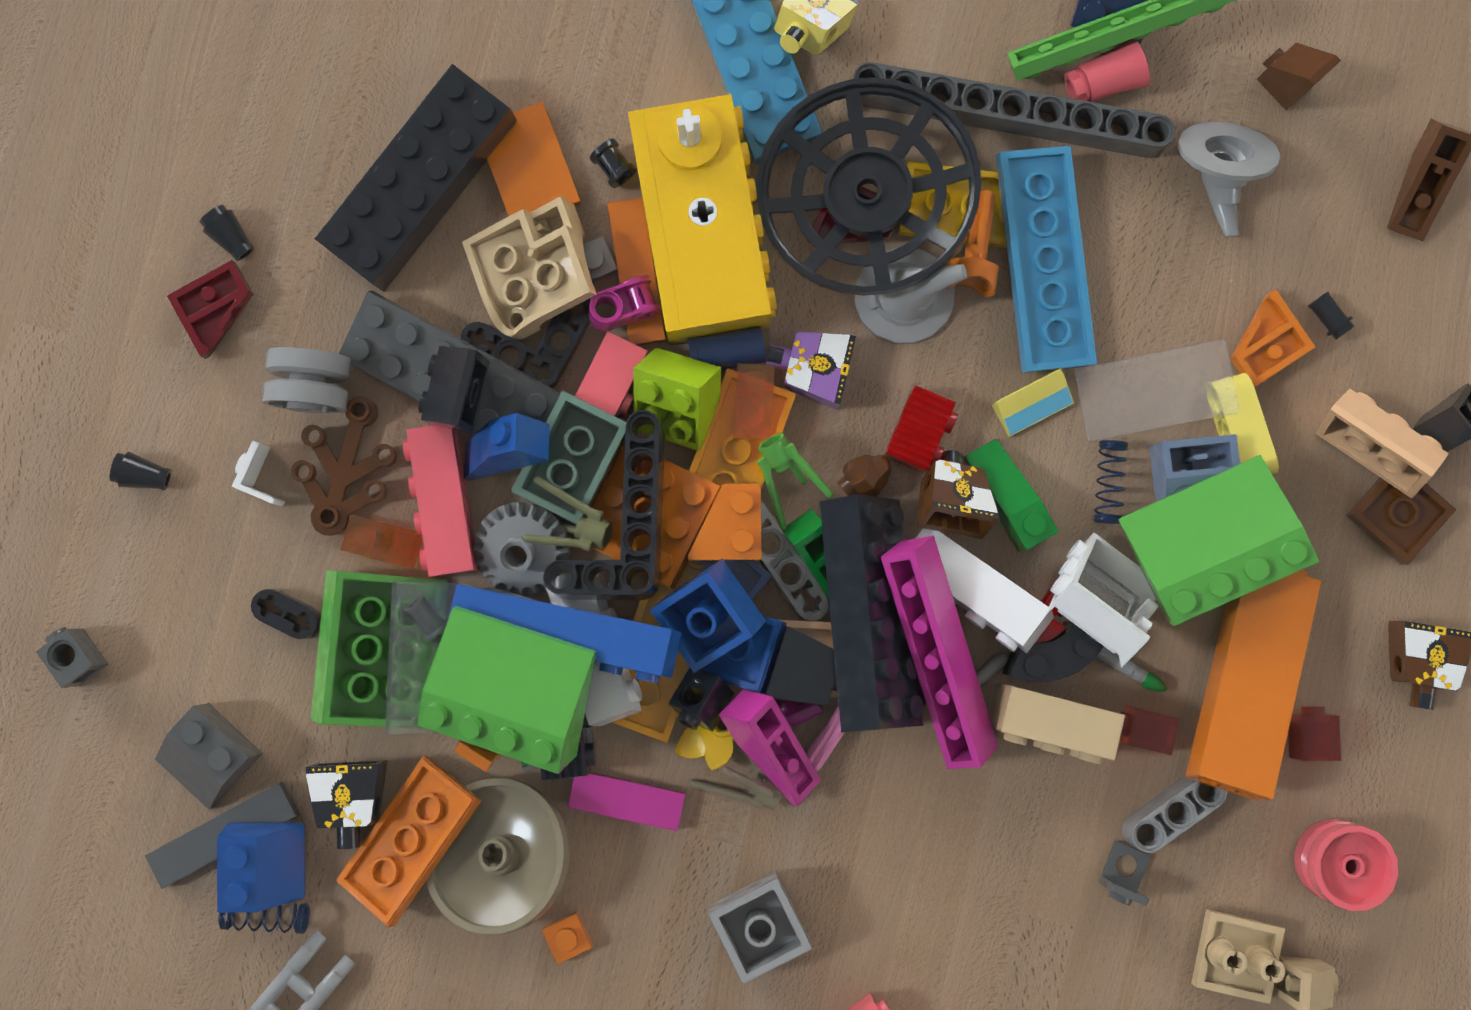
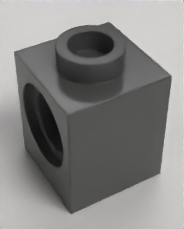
[36,627,108,688]

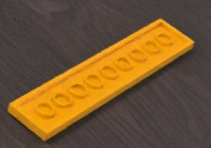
[612,368,796,743]

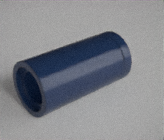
[688,326,766,370]

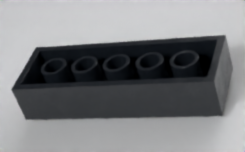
[314,64,517,292]
[820,494,924,733]

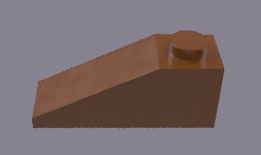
[1387,118,1471,242]

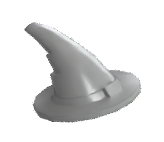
[1178,122,1281,237]
[854,248,967,344]

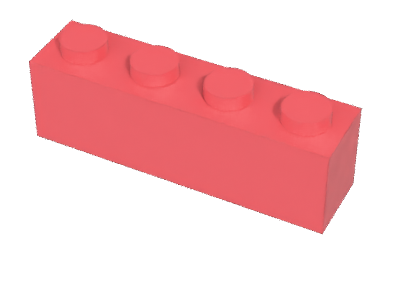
[403,425,480,578]

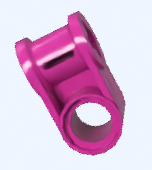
[589,275,662,331]

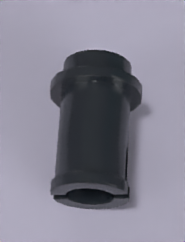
[1308,292,1355,340]

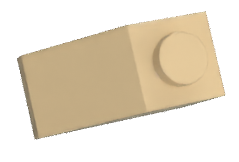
[1273,955,1339,1010]

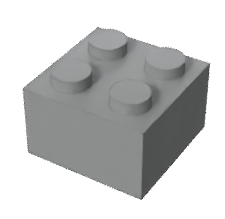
[708,871,812,985]

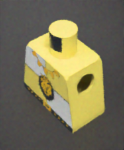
[774,0,860,55]

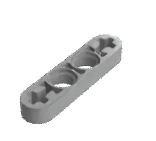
[759,501,828,621]

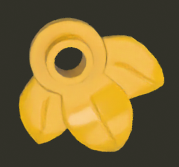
[675,714,734,771]

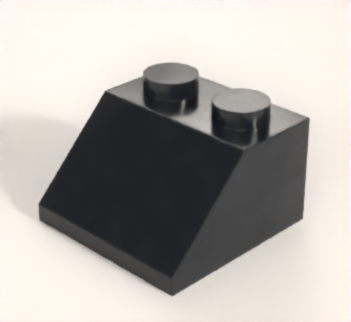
[418,346,490,434]

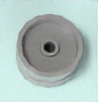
[262,347,352,413]

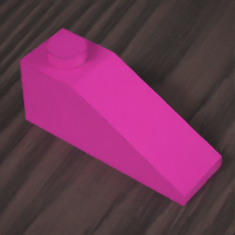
[719,689,821,806]

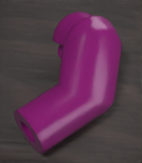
[774,698,824,726]

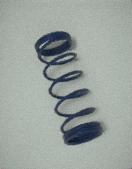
[1093,440,1129,524]
[218,903,310,934]

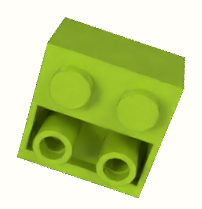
[633,347,721,451]

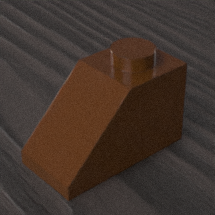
[1257,42,1341,110]

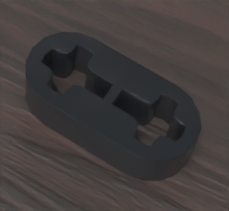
[251,589,321,639]

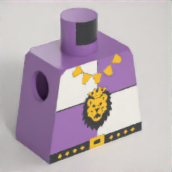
[766,332,856,410]

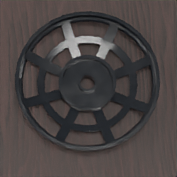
[756,77,981,296]

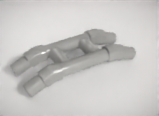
[248,931,356,1010]

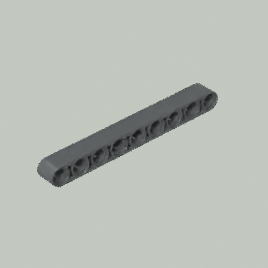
[853,62,1175,158]

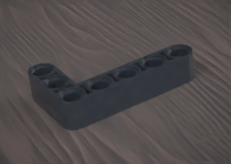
[543,410,665,600]

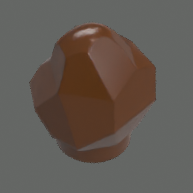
[837,454,891,496]

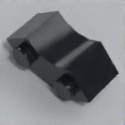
[1002,621,1104,682]

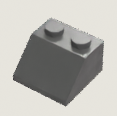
[155,703,263,810]

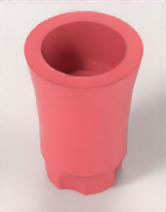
[1064,39,1150,102]

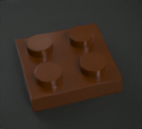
[1346,477,1456,565]

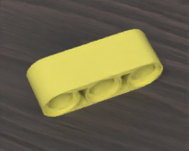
[1206,373,1279,475]

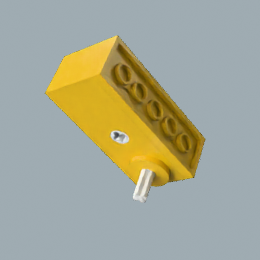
[628,94,777,346]

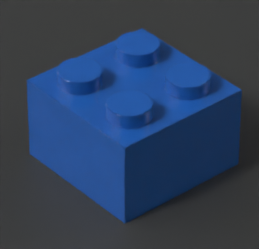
[650,558,766,673]

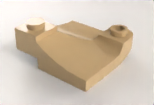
[462,196,597,339]

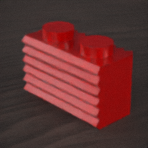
[884,385,958,473]

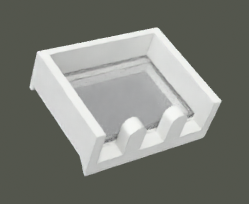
[1048,532,1158,668]

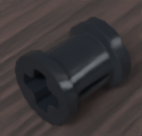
[589,139,637,188]

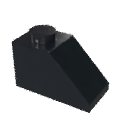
[1413,383,1471,452]

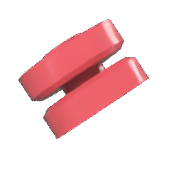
[1294,819,1399,911]

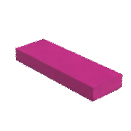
[567,772,686,831]

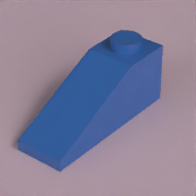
[464,413,550,481]

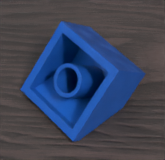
[217,823,305,913]

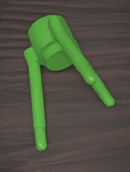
[757,433,833,531]

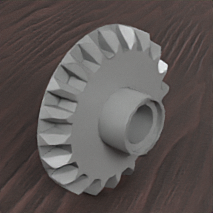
[473,502,570,596]

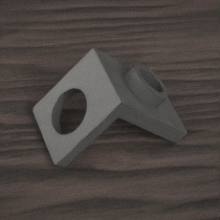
[1099,841,1151,906]

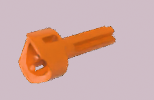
[945,190,999,298]

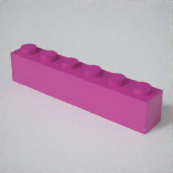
[881,536,999,769]

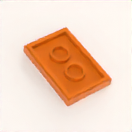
[487,101,581,216]

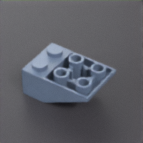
[1149,434,1240,501]

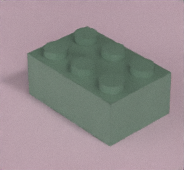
[511,390,627,525]

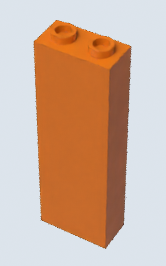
[1185,570,1322,801]

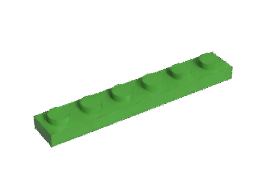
[1007,0,1236,81]

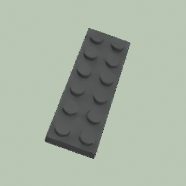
[339,291,561,433]

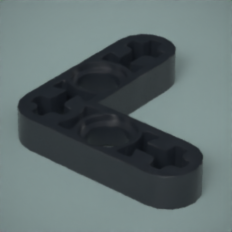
[460,298,591,388]

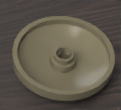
[426,778,570,935]

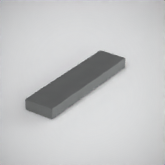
[145,782,300,889]

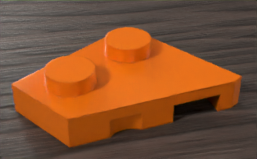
[1230,289,1316,387]
[688,483,762,561]

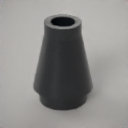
[200,205,254,261]
[109,451,171,491]

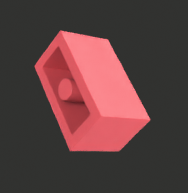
[575,331,648,418]

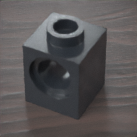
[668,667,735,732]

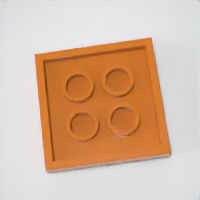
[592,443,721,589]

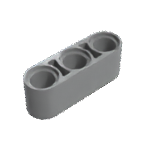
[1122,776,1227,853]

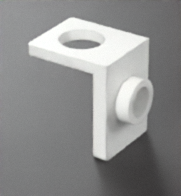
[232,441,285,507]

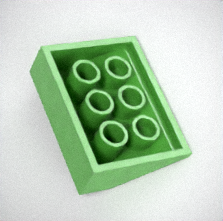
[1118,455,1320,626]
[310,570,448,729]
[417,606,597,774]

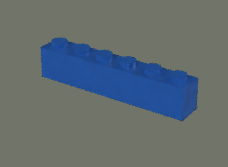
[447,584,682,683]

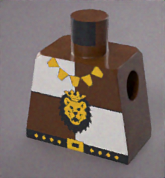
[917,450,999,539]
[1388,621,1471,710]

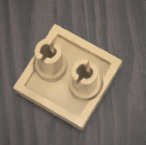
[1191,909,1285,1004]

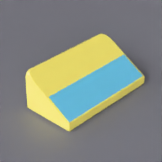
[992,368,1074,437]

